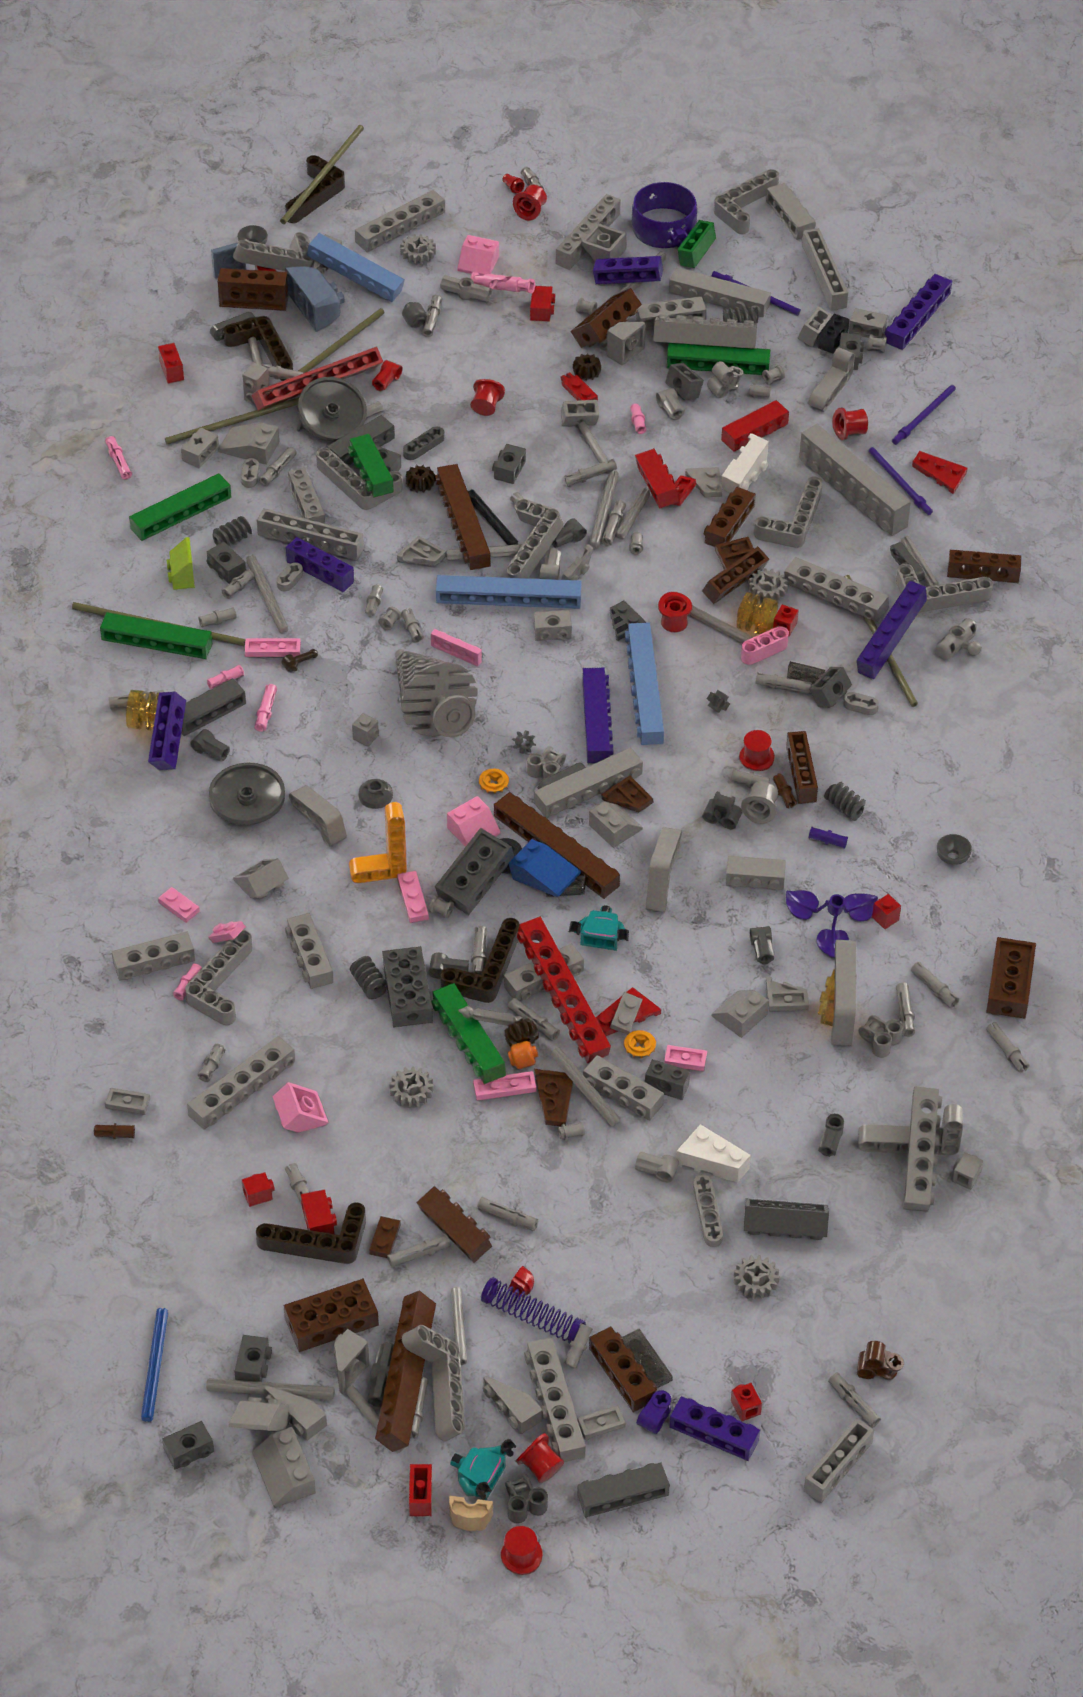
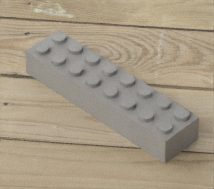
[799,424,911,536]

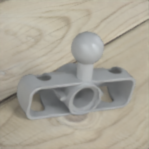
[935,618,982,659]

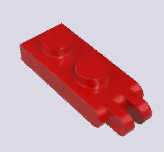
[560,372,598,401]

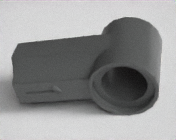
[552,518,587,548]
[190,729,230,761]
[750,926,774,964]
[428,952,469,979]
[818,1113,844,1157]

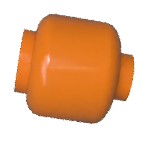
[508,1041,539,1069]

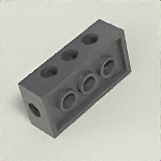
[435,828,515,915]
[382,946,433,1028]

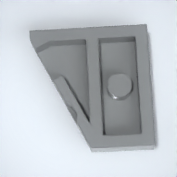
[397,536,446,566]

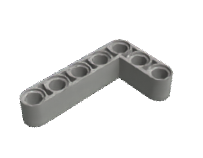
[714,169,779,234]
[233,232,314,271]
[316,448,402,510]
[754,476,823,548]
[507,499,563,579]
[896,564,993,613]
[646,827,682,912]
[185,930,252,1025]
[831,940,856,1046]
[858,1104,963,1155]
[402,1325,465,1441]

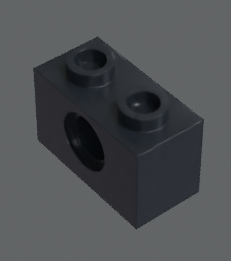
[818,313,849,354]

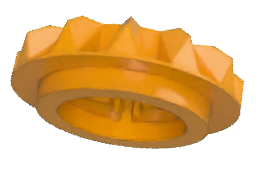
[479,768,509,794]
[624,1030,656,1059]

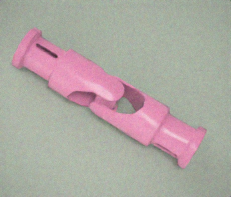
[471,272,535,294]

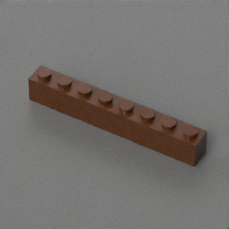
[435,464,491,570]
[494,792,620,899]
[375,1290,436,1452]

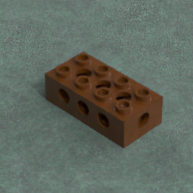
[217,268,289,311]
[570,288,642,348]
[986,937,1036,1019]
[283,1278,379,1352]

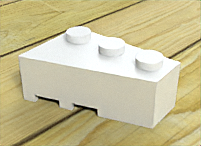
[721,433,769,493]
[676,1124,751,1183]

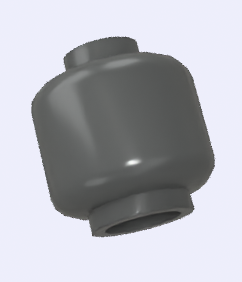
[402,302,427,328]

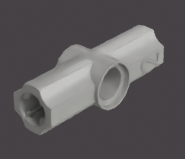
[440,275,492,302]

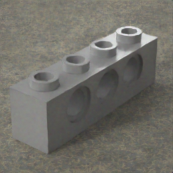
[636,296,706,330]
[288,467,325,524]
[285,913,333,989]
[111,931,195,981]
[504,943,584,1001]
[583,1055,664,1121]
[804,1418,874,1503]

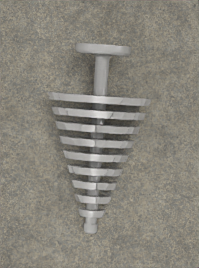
[395,649,478,738]

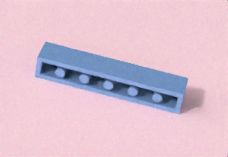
[307,233,405,302]

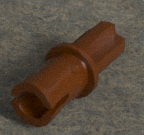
[773,773,797,808]
[94,1123,135,1139]

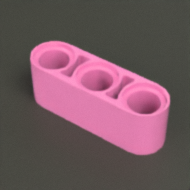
[741,627,789,665]

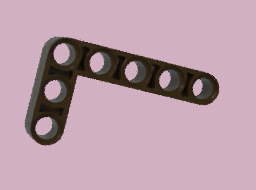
[285,155,345,223]
[223,316,293,381]
[441,918,519,1003]
[256,1202,366,1264]

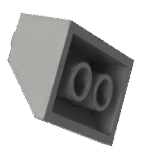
[252,1427,316,1508]

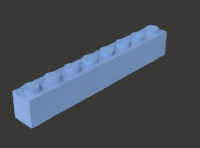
[436,575,582,609]
[625,623,664,745]

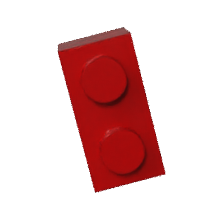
[530,286,556,322]
[158,343,184,383]
[301,1189,337,1234]
[409,1464,432,1516]

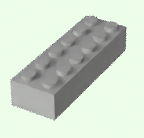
[653,314,757,348]

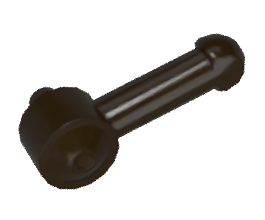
[281,649,318,672]

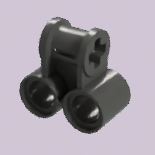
[702,791,743,830]
[505,1474,548,1523]

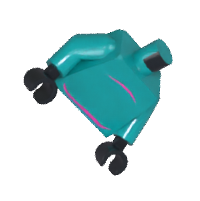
[568,905,629,951]
[450,1439,516,1500]

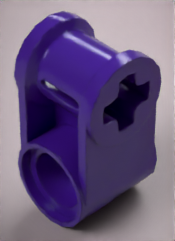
[636,1390,671,1434]

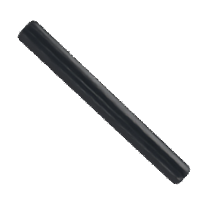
[468,489,518,545]

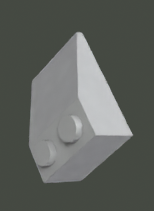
[218,423,280,465]

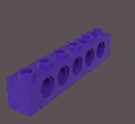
[884,274,952,350]

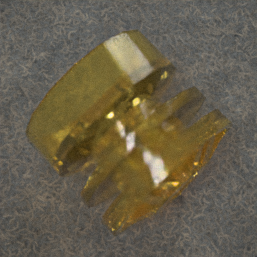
[736,592,778,635]
[126,690,161,730]

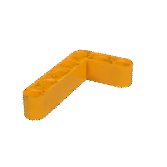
[349,802,407,883]

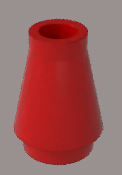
[502,174,525,193]

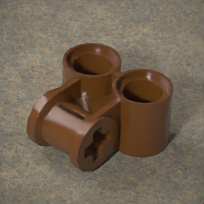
[857,1341,904,1380]

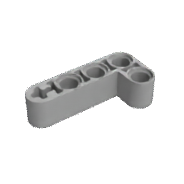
[808,347,855,411]
[289,785,347,847]

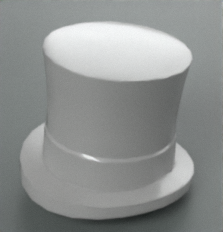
[741,781,778,824]

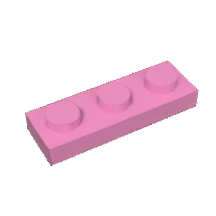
[431,629,482,666]
[245,638,301,657]
[397,871,429,923]
[473,1071,536,1101]

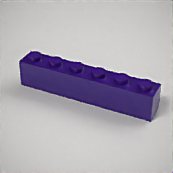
[856,581,927,679]
[582,667,613,763]

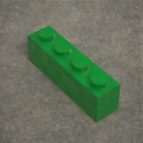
[348,434,394,498]

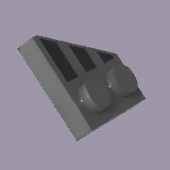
[610,600,646,641]

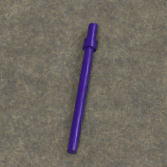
[711,271,801,315]
[892,385,956,445]
[868,447,933,515]

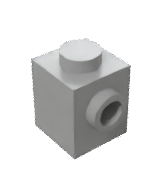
[352,713,379,747]
[952,1152,983,1190]

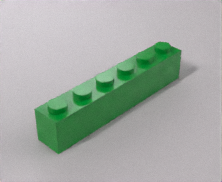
[667,342,771,375]
[129,473,232,541]
[100,612,213,659]
[431,983,506,1084]

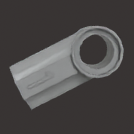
[656,388,684,420]
[540,548,561,580]
[635,1152,679,1182]

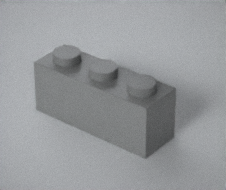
[726,856,786,890]

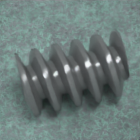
[723,307,758,324]
[212,516,252,546]
[824,782,866,821]
[350,956,386,999]

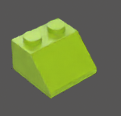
[166,537,195,590]

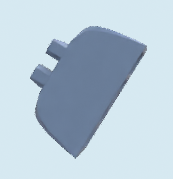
[285,267,345,332]

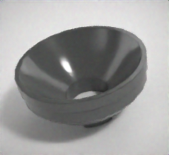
[237,225,268,244]
[358,779,393,809]
[937,834,972,865]

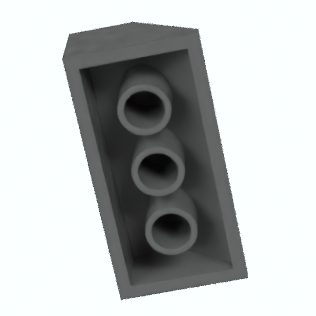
[744,1198,829,1240]

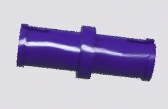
[808,827,848,849]

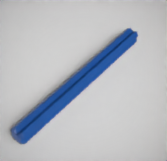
[141,1308,168,1422]

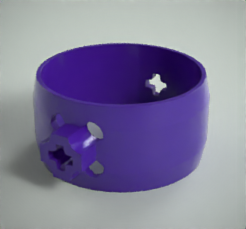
[631,182,698,248]

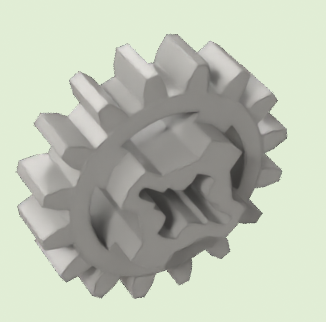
[400,234,436,264]
[749,568,788,602]
[390,1066,434,1108]
[734,1255,780,1299]

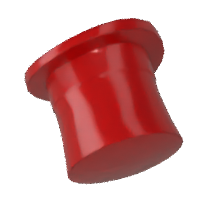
[512,184,547,221]
[470,379,505,416]
[832,407,868,440]
[658,592,692,632]
[739,730,775,771]
[515,1433,564,1483]
[501,1526,543,1575]

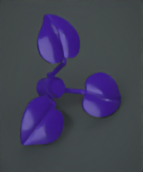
[786,890,878,958]

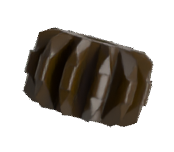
[572,353,602,381]
[406,464,435,493]
[504,1018,539,1048]

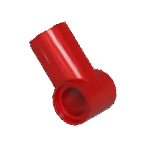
[372,360,403,392]

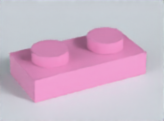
[158,887,200,923]
[209,921,246,943]
[664,1045,707,1071]

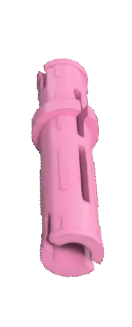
[105,436,132,480]
[254,684,277,732]

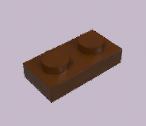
[369,1216,401,1258]

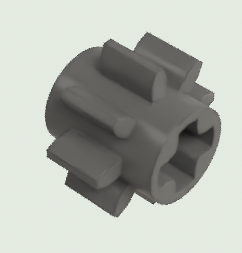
[706,690,730,713]
[512,730,536,754]

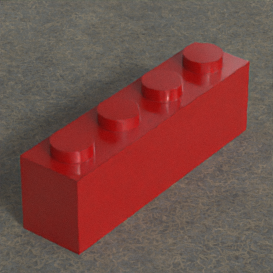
[721,400,789,452]
[635,448,680,509]

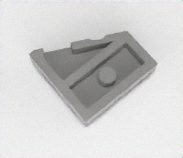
[685,467,722,498]
[561,544,594,580]
[765,976,809,1012]

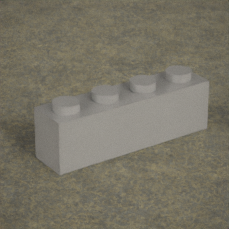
[766,183,816,240]

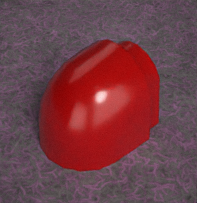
[508,1266,534,1296]

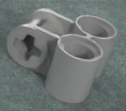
[707,362,744,398]
[527,746,566,779]
[858,1015,903,1058]

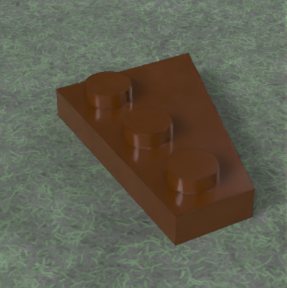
[534,1069,573,1127]

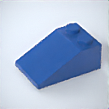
[509,839,581,897]

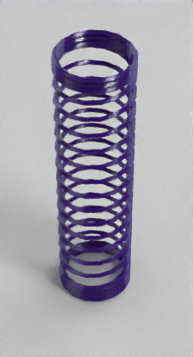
[481,1277,586,1344]

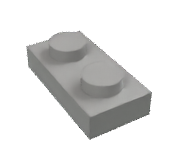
[610,992,642,1035]
[105,1088,150,1115]
[577,1405,626,1440]

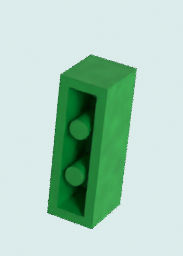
[677,220,716,268]

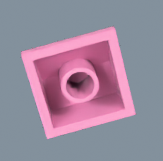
[457,235,499,275]
[447,796,500,847]
[272,1082,329,1133]

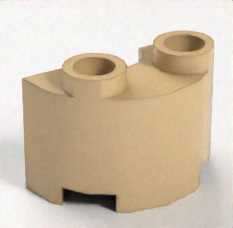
[449,1496,493,1531]

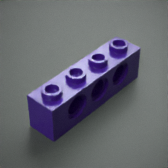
[593,256,663,284]
[286,537,354,592]
[148,691,186,770]
[669,1396,760,1461]

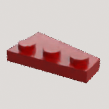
[912,451,968,494]
[596,987,662,1036]

